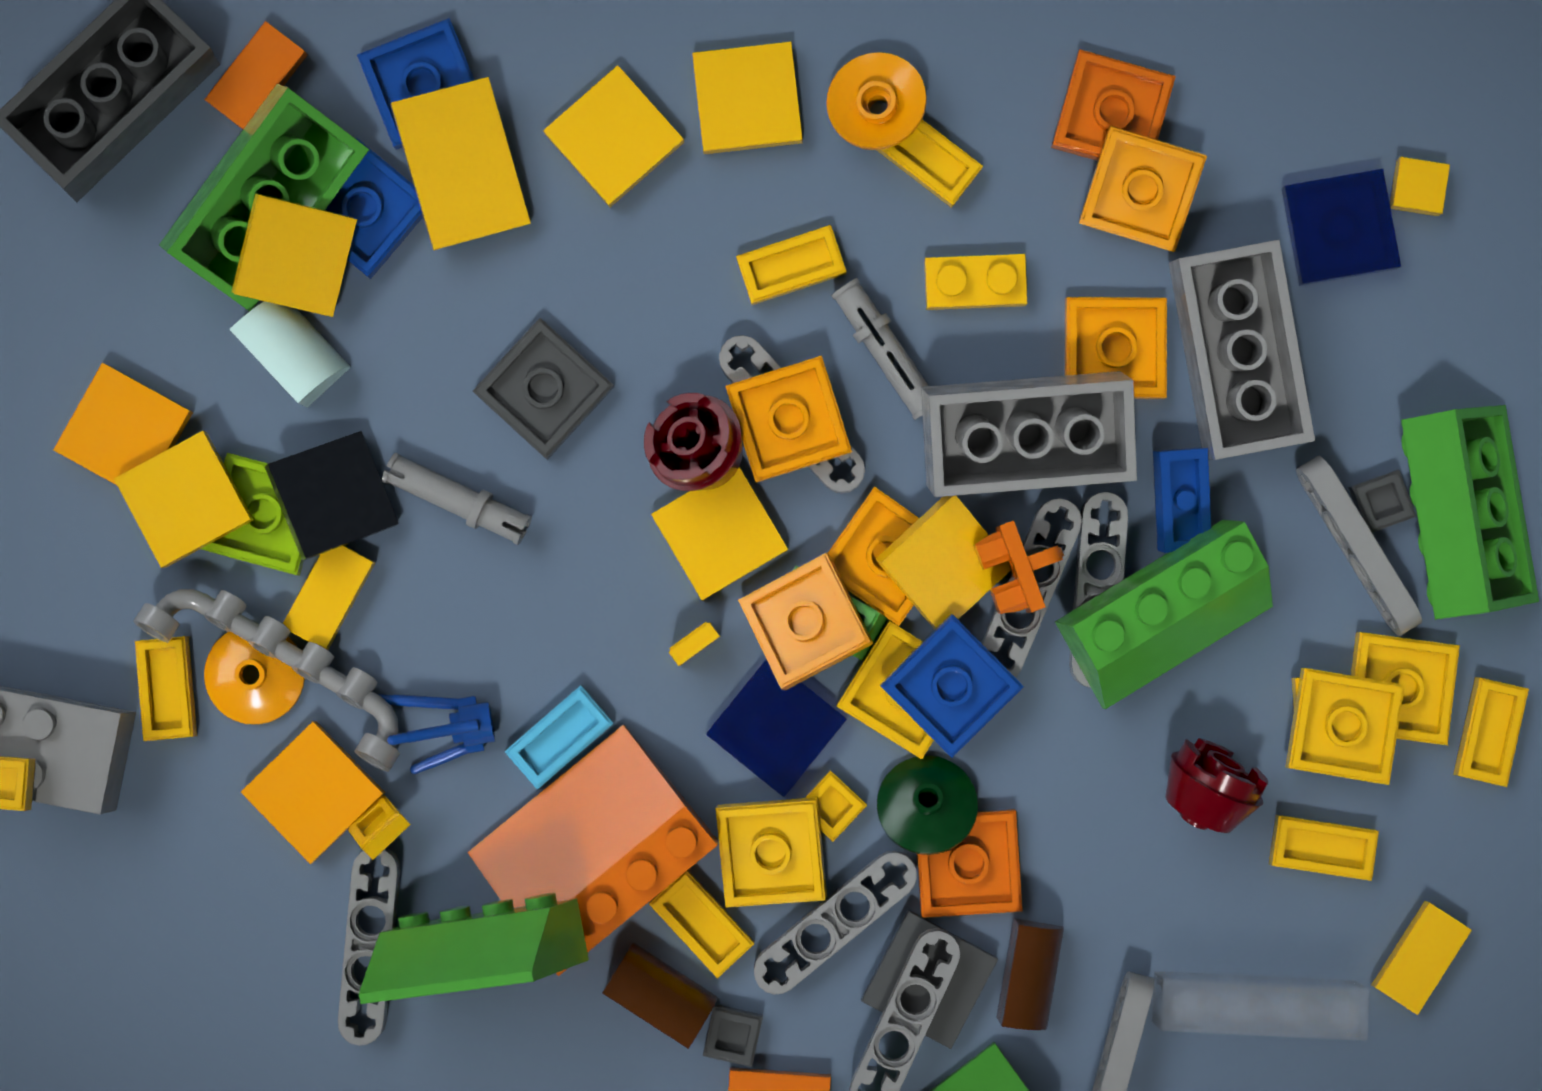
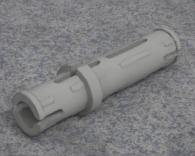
[831,278,929,420]
[382,453,532,545]

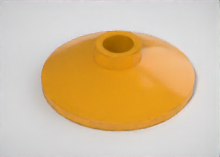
[826,52,927,150]
[204,632,305,724]

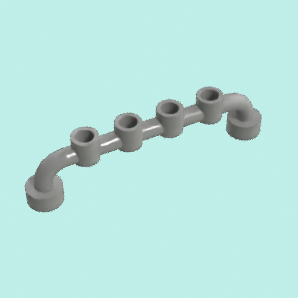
[133,589,400,772]

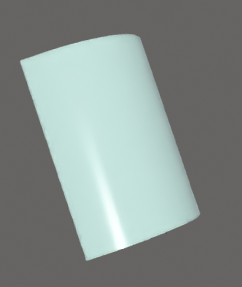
[229,301,351,408]

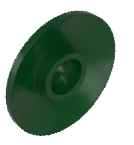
[877,756,978,855]

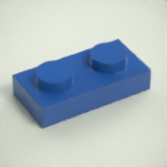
[1153,447,1211,553]

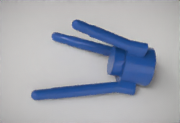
[378,694,495,774]

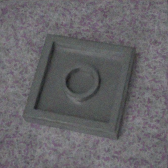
[472,318,615,460]
[861,910,998,1049]

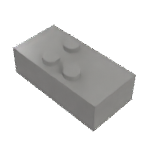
[1169,240,1315,460]
[921,371,1137,497]
[0,685,136,815]

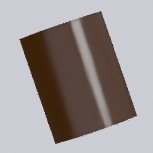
[996,918,1064,1030]
[602,943,718,1049]

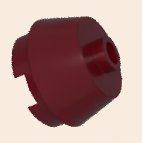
[644,393,743,491]
[1165,738,1268,833]

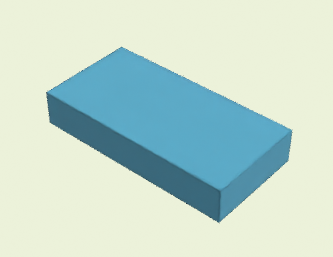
[504,685,614,790]

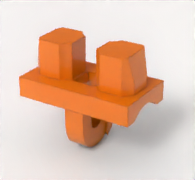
[973,520,1064,614]

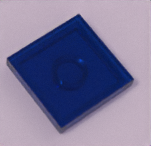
[1281,169,1401,286]
[706,659,847,797]

